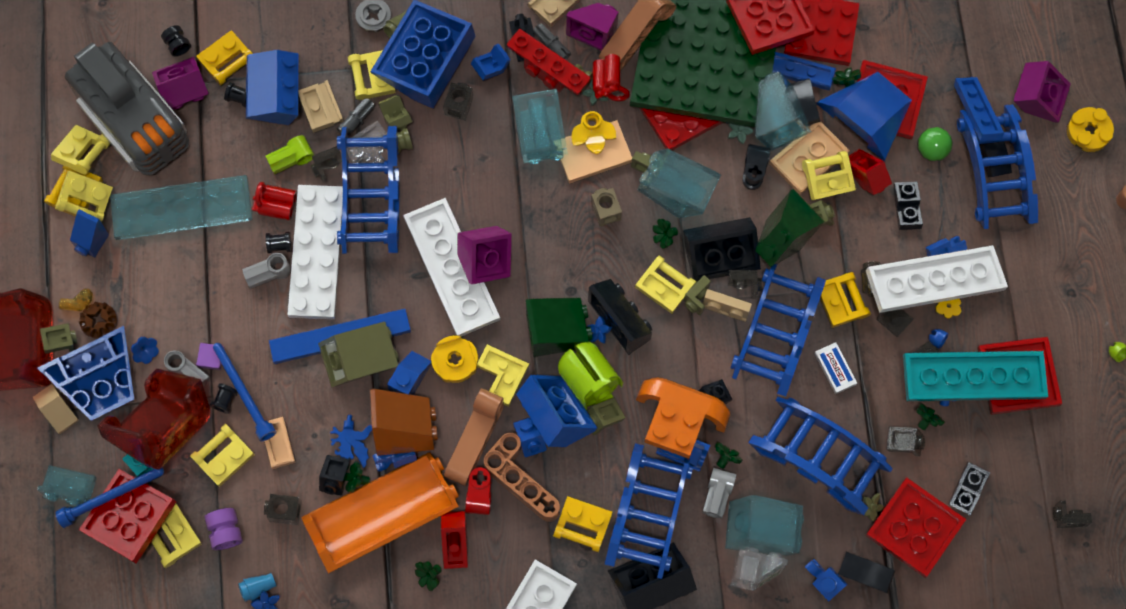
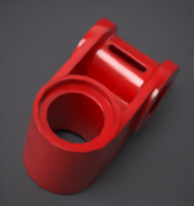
[465,467,491,515]

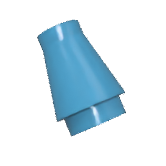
[238,573,276,602]

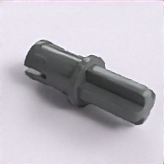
[533,23,571,60]
[337,98,375,137]

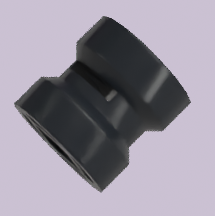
[161,25,191,57]

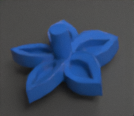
[587,316,612,343]
[251,590,280,609]

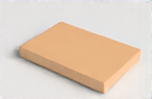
[554,120,632,183]
[769,122,850,195]

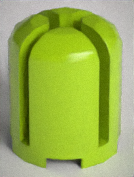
[558,342,623,410]

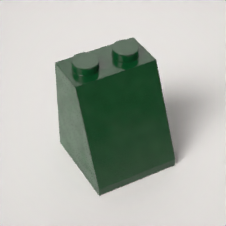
[755,189,824,267]
[525,298,592,357]

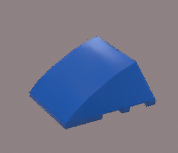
[816,72,912,161]
[37,326,135,421]

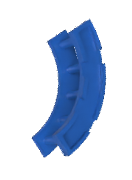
[957,104,1038,229]
[337,126,399,254]
[731,264,826,396]
[748,397,893,516]
[605,443,693,579]

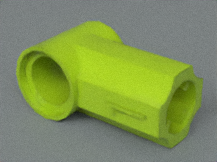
[265,135,315,175]

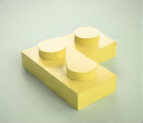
[477,344,529,407]

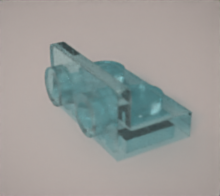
[37,465,97,506]

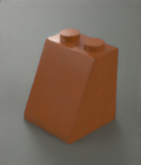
[370,389,438,456]

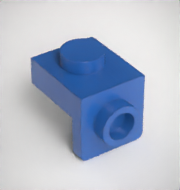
[471,44,510,80]
[513,418,547,457]

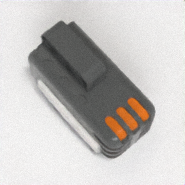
[65,42,189,176]

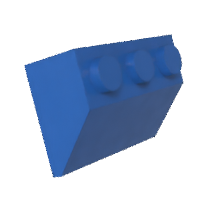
[246,50,299,125]
[516,375,597,447]

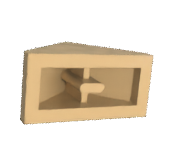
[33,384,79,434]

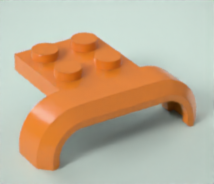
[636,377,731,459]

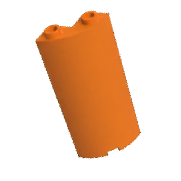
[301,452,459,573]

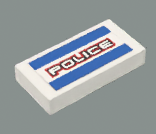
[814,342,857,394]

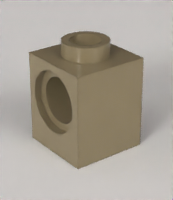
[591,188,622,227]

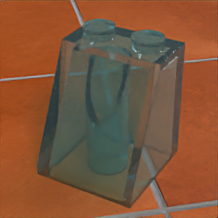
[755,71,811,151]
[512,89,568,164]
[637,148,721,218]
[725,495,804,556]

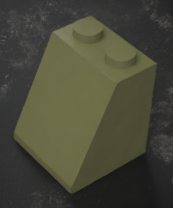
[318,321,398,387]

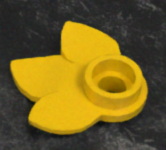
[571,111,616,155]

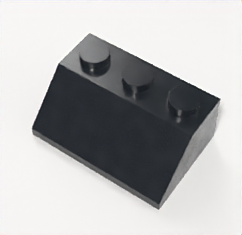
[683,217,761,282]
[588,279,653,355]
[608,542,697,609]

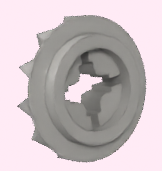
[355,0,391,32]

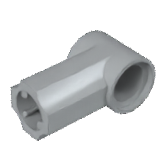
[242,253,291,289]
[164,350,210,393]
[702,468,736,519]

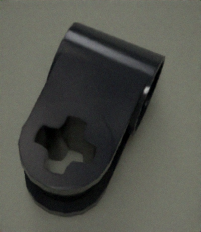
[742,144,771,190]

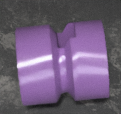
[205,508,243,550]

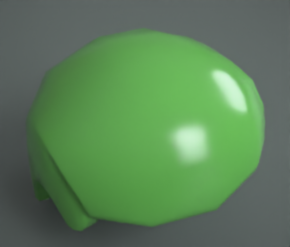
[918,127,953,161]

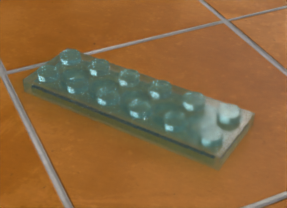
[110,175,253,240]

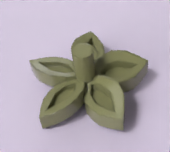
[863,493,884,522]

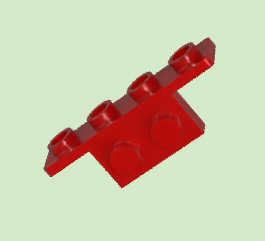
[507,29,590,95]

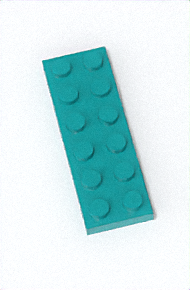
[903,351,1048,401]

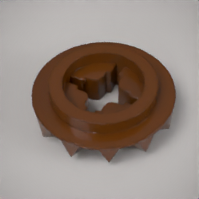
[79,302,117,338]

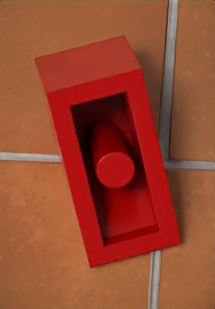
[849,149,892,195]
[441,511,468,569]

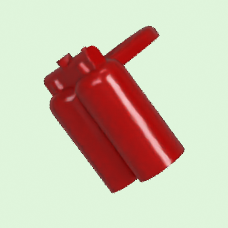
[593,54,630,101]
[251,182,297,221]

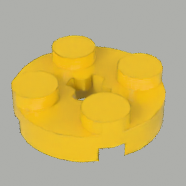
[1067,107,1114,152]
[431,336,478,383]

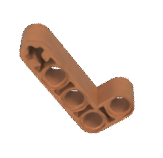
[599,0,676,71]
[444,388,504,486]
[484,433,560,522]

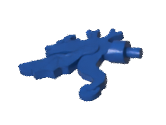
[330,415,372,468]

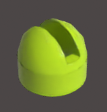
[1109,342,1126,362]

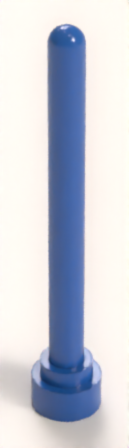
[213,343,277,442]
[55,467,164,528]

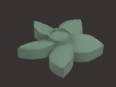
[582,80,608,106]
[728,123,753,144]

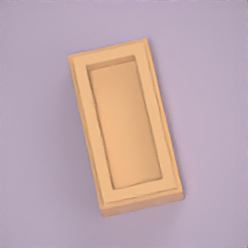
[265,417,296,469]

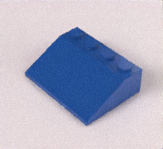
[370,0,476,108]

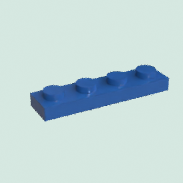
[954,77,1004,142]

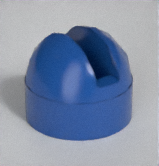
[928,329,949,349]

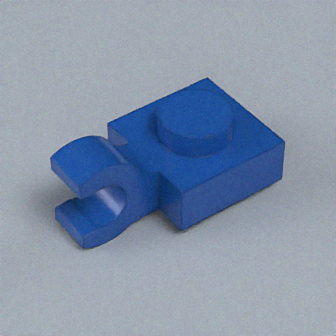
[925,236,967,257]
[373,452,417,471]
[805,559,848,602]

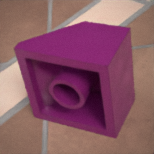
[566,3,619,51]
[152,57,209,110]
[1014,61,1071,123]
[457,226,512,285]

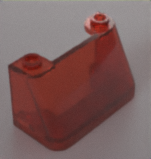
[0,288,52,391]
[97,369,210,470]

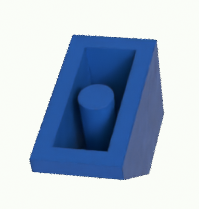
[70,209,109,258]
[387,351,432,395]

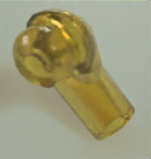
[59,288,93,311]

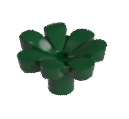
[832,68,861,88]
[653,219,678,249]
[916,403,945,430]
[715,442,743,469]
[345,461,370,493]
[415,561,442,591]

